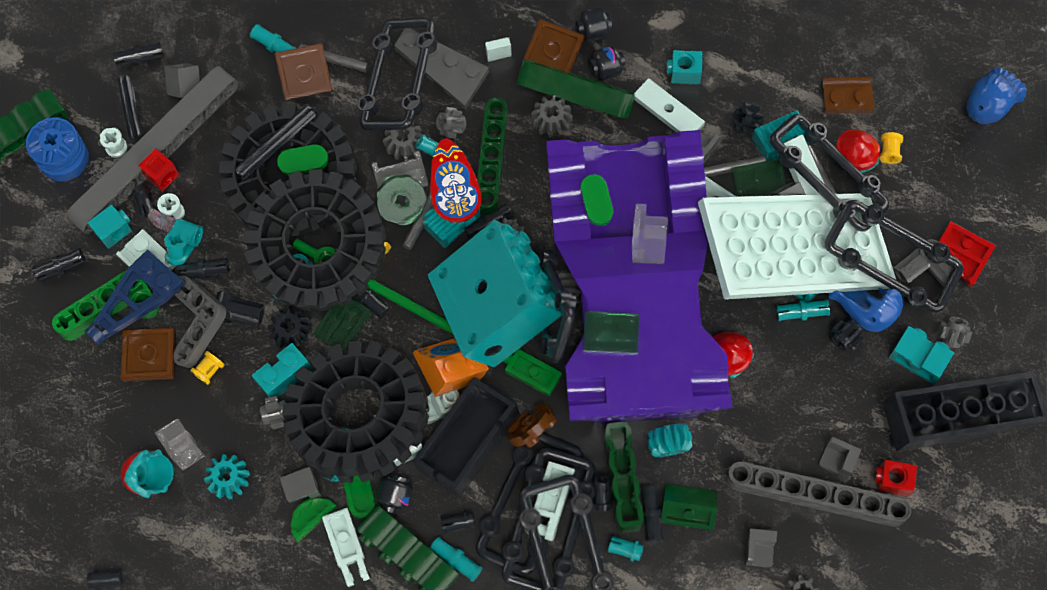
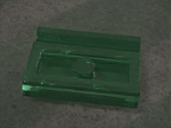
[731,159,786,197]
[313,300,372,351]
[583,312,640,354]

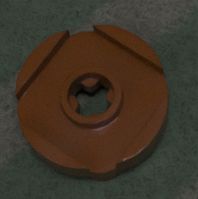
[506,403,557,448]

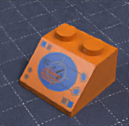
[413,338,489,397]

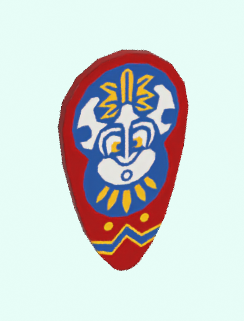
[431,139,481,223]

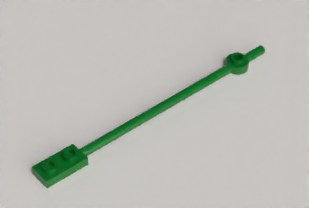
[293,238,562,397]

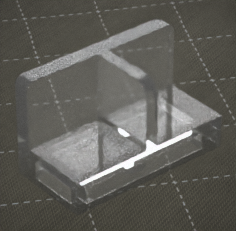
[632,204,668,264]

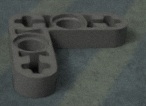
[173,276,226,368]

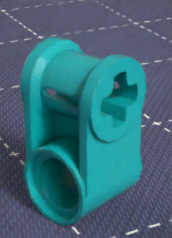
[164,219,203,266]

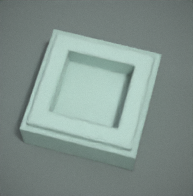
[485,38,511,62]

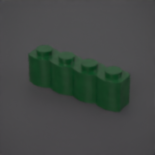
[0,89,69,162]
[604,421,643,534]
[356,505,459,590]

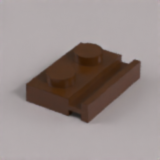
[821,77,875,114]

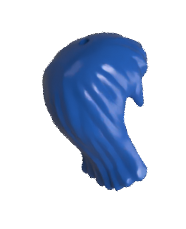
[966,67,1027,125]
[828,288,903,332]

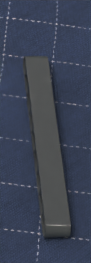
[66,67,239,234]

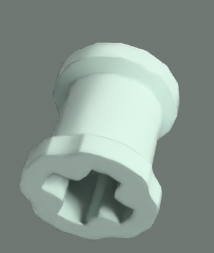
[100,128,128,158]
[157,194,185,221]

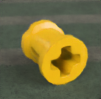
[879,132,903,164]
[190,351,224,385]

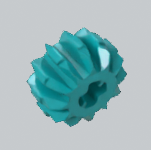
[647,423,693,458]
[204,454,250,499]

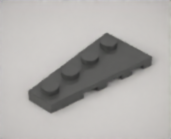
[394,28,489,110]

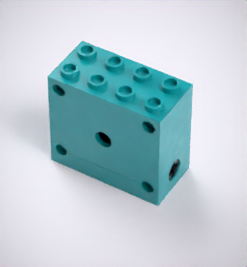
[428,220,563,368]

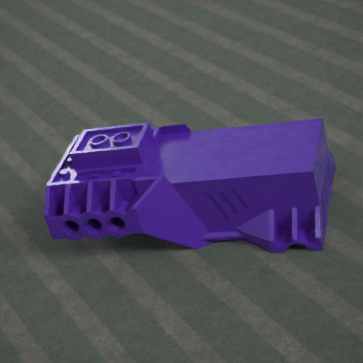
[546,130,732,425]

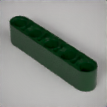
[516,59,635,118]
[477,97,508,215]

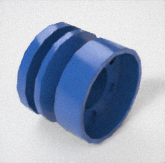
[26,117,89,181]

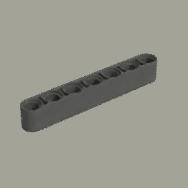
[726,462,911,527]

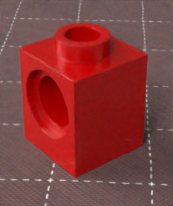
[138,148,179,192]
[874,460,917,497]

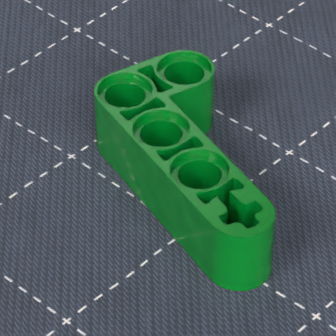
[52,271,159,341]

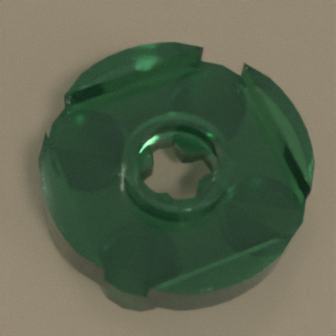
[376,174,427,225]

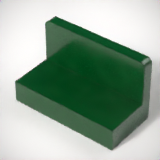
[661,484,718,530]

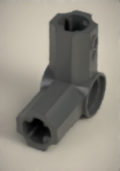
[893,239,963,288]

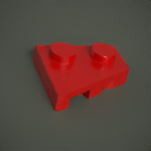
[939,221,996,288]

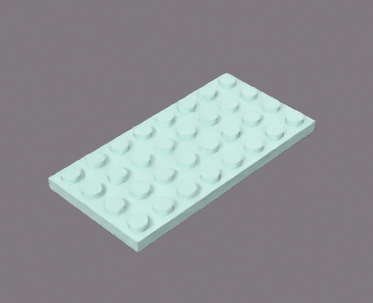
[698,194,896,299]

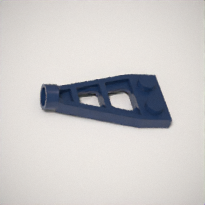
[84,249,185,345]

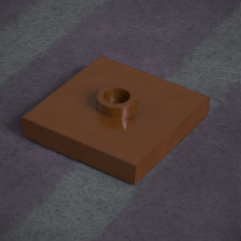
[523,19,584,73]
[275,43,333,101]
[121,328,175,381]

